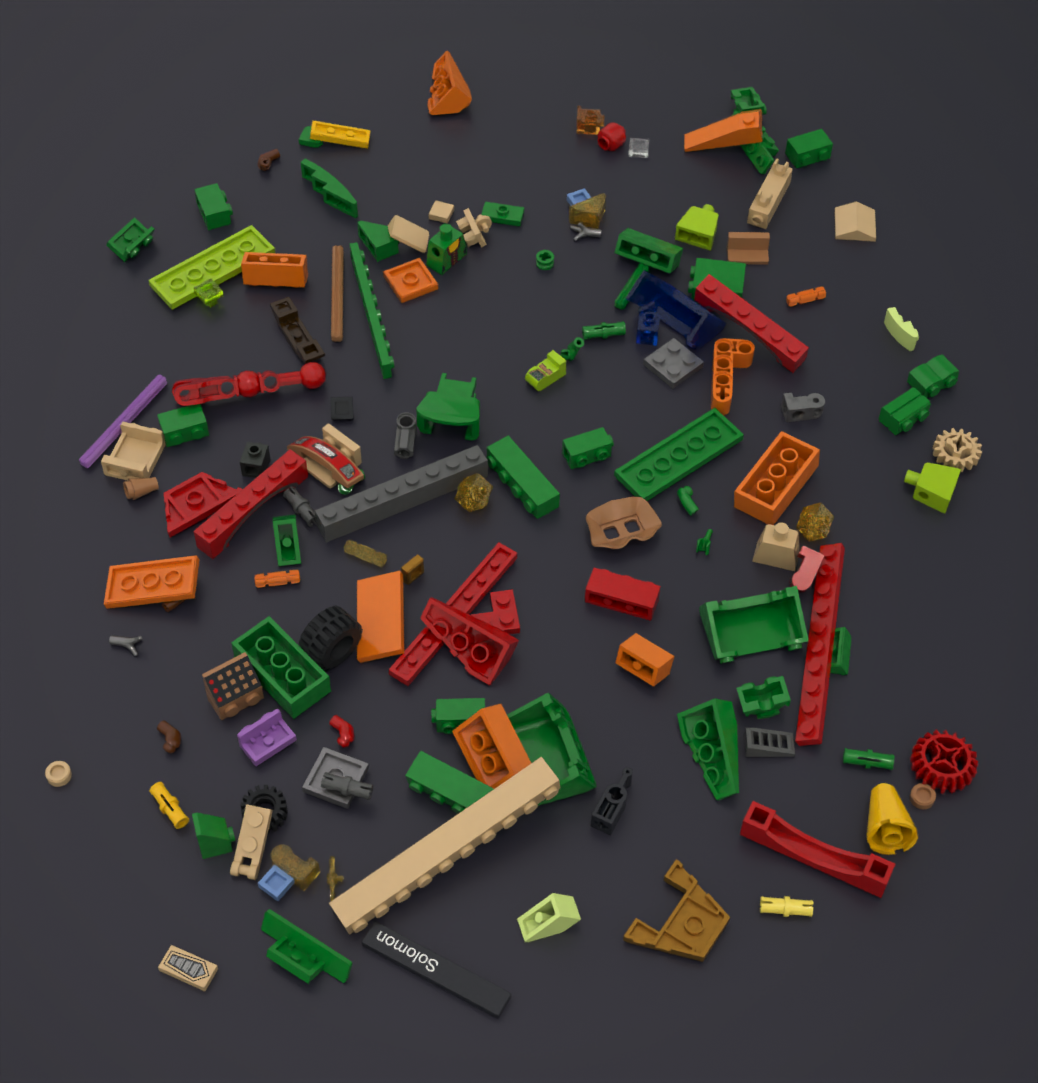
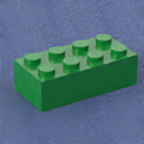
[231,616,331,719]

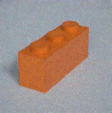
[241,252,308,288]

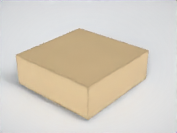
[429,200,454,224]

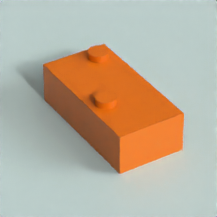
[734,431,820,525]

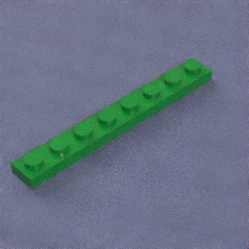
[349,242,395,379]

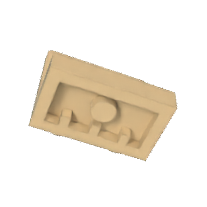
[304,423,362,488]

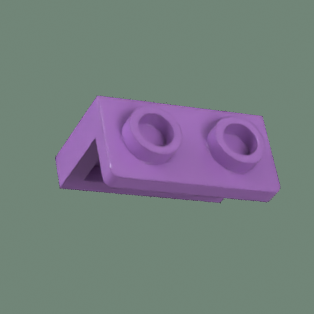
[237,709,297,766]

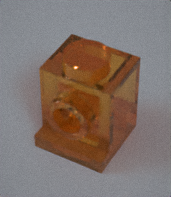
[577,106,604,134]

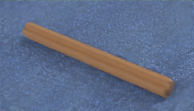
[331,245,344,342]

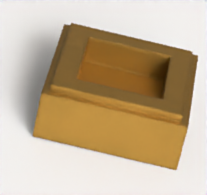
[401,554,424,585]

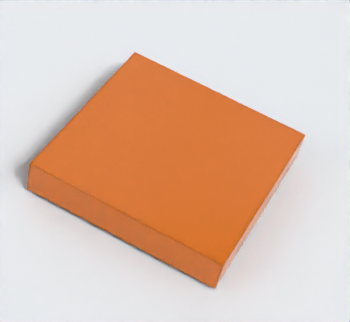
[383,258,438,303]

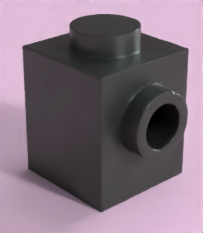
[240,442,270,478]

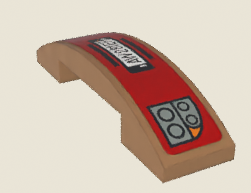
[287,436,364,488]

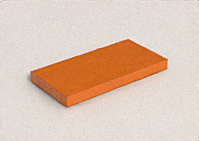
[104,555,200,609]
[357,571,404,663]

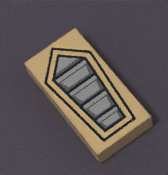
[158,945,218,991]

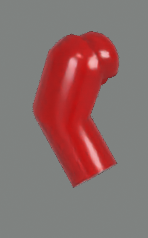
[329,715,354,748]

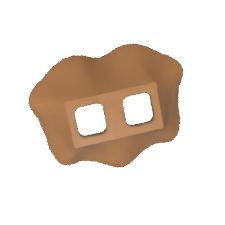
[586,497,662,549]

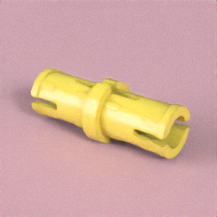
[760,896,813,917]

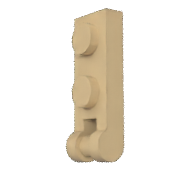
[230,804,273,880]

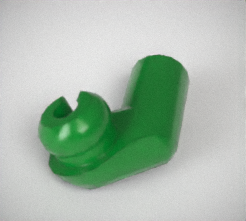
[677,486,699,516]

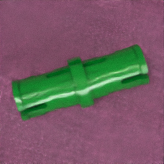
[582,321,626,340]
[843,748,894,770]

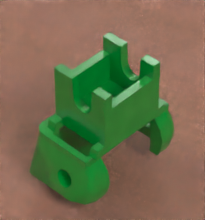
[416,373,480,441]

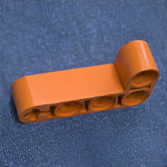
[711,338,755,416]

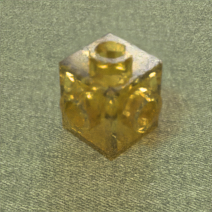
[454,473,493,512]
[796,502,834,542]

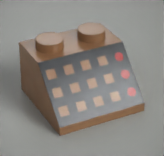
[202,652,264,721]

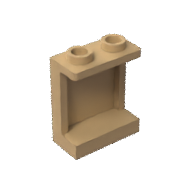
[101,422,166,481]

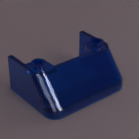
[625,270,727,349]

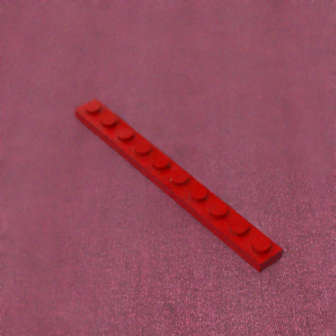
[795,543,845,746]

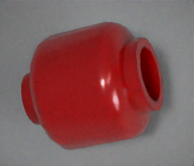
[597,122,626,152]

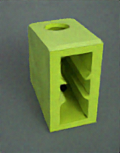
[675,204,719,251]
[904,462,961,514]

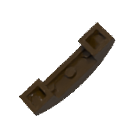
[270,297,325,364]

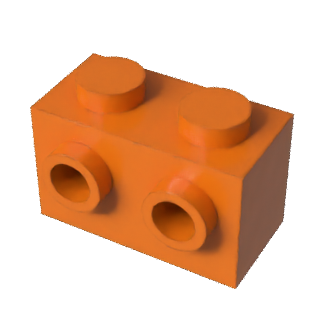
[615,633,674,687]

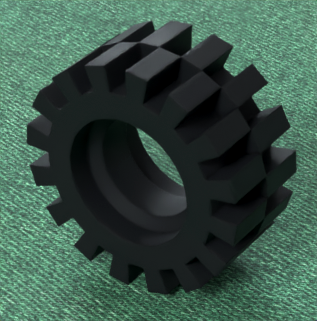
[241,785,288,834]

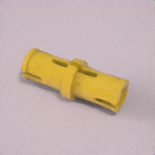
[149,782,189,829]

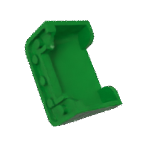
[699,586,809,664]
[507,692,597,806]

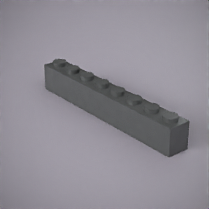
[315,445,488,543]

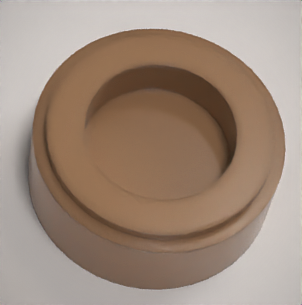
[910,783,936,810]

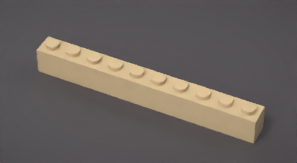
[329,757,560,935]

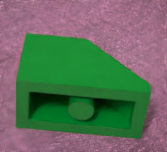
[357,221,400,262]
[273,514,301,566]
[192,813,236,859]

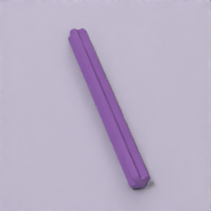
[79,375,167,468]

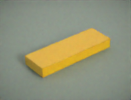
[310,121,370,149]

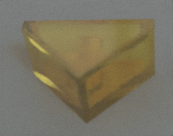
[569,193,606,229]

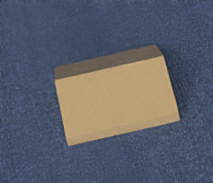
[834,202,876,241]

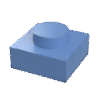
[567,188,594,213]
[258,864,295,901]

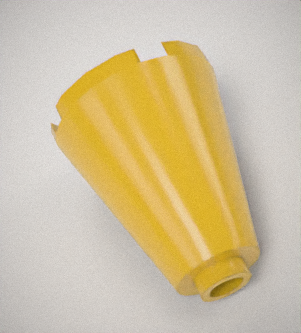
[866,783,918,855]

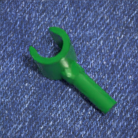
[696,529,713,555]

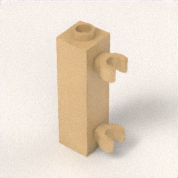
[747,158,793,229]

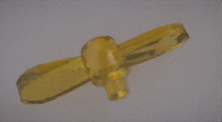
[327,856,343,901]

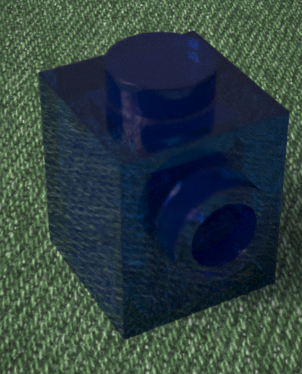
[636,311,661,346]

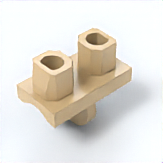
[456,208,492,247]

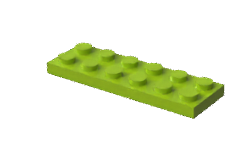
[148,225,275,310]

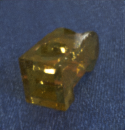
[271,845,320,891]

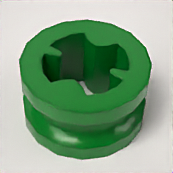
[536,250,554,270]

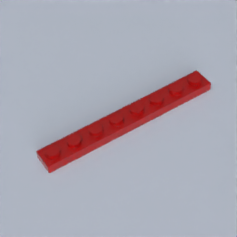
[389,542,517,686]

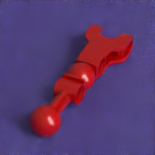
[172,362,326,406]

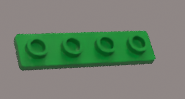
[732,110,779,174]
[261,909,352,984]

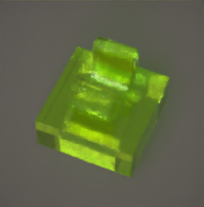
[194,279,223,307]

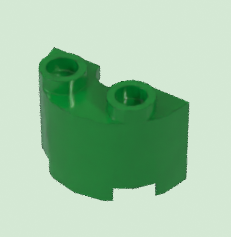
[731,87,767,115]
[736,676,791,719]

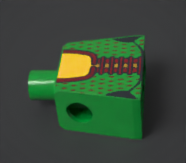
[426,224,467,275]

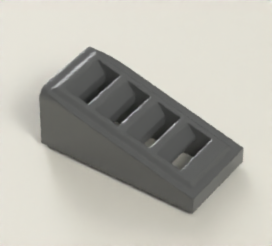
[744,728,795,757]

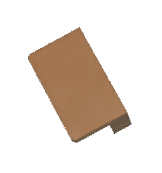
[727,232,770,264]

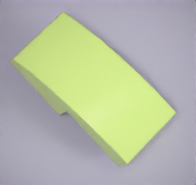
[884,307,919,351]

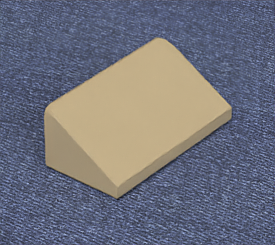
[388,215,429,253]

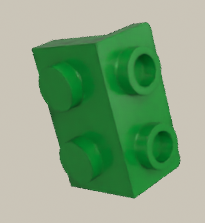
[106,217,155,262]

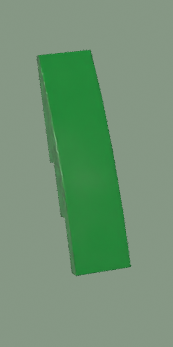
[301,158,358,218]

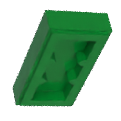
[481,202,524,226]

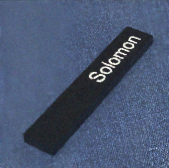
[362,921,511,1019]

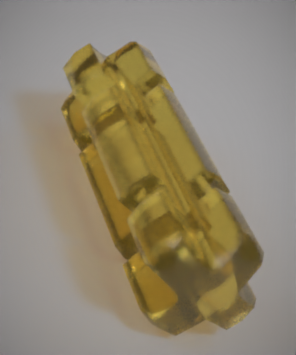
[344,540,387,567]

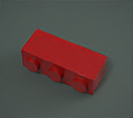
[585,567,661,621]

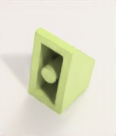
[517,893,581,942]

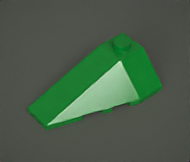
[677,698,739,800]

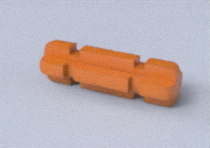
[786,286,826,307]
[254,570,300,588]

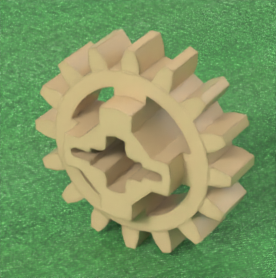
[933,428,982,472]

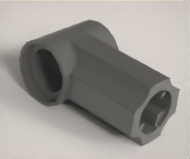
[394,412,417,459]

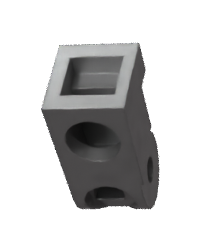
[781,393,825,422]

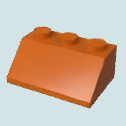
[452,704,531,789]

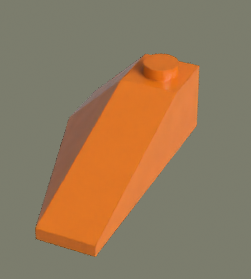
[427,51,472,115]
[684,109,762,152]

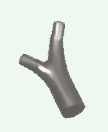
[570,222,601,241]
[109,635,142,657]

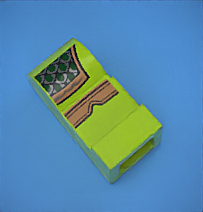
[525,350,566,391]

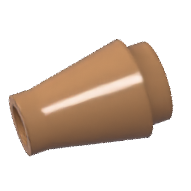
[123,477,159,500]

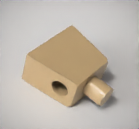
[752,523,800,571]

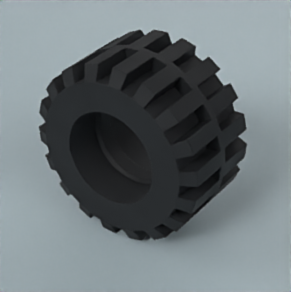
[299,606,363,671]

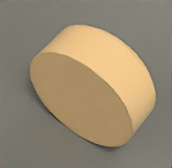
[45,761,72,787]

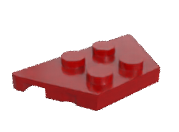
[164,472,243,538]

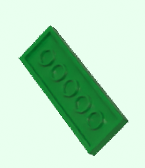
[614,408,744,501]

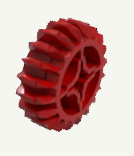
[910,729,978,794]

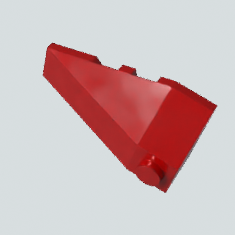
[420,597,519,686]

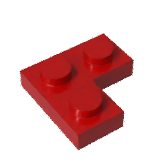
[471,589,520,634]

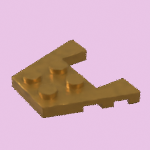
[623,859,730,962]

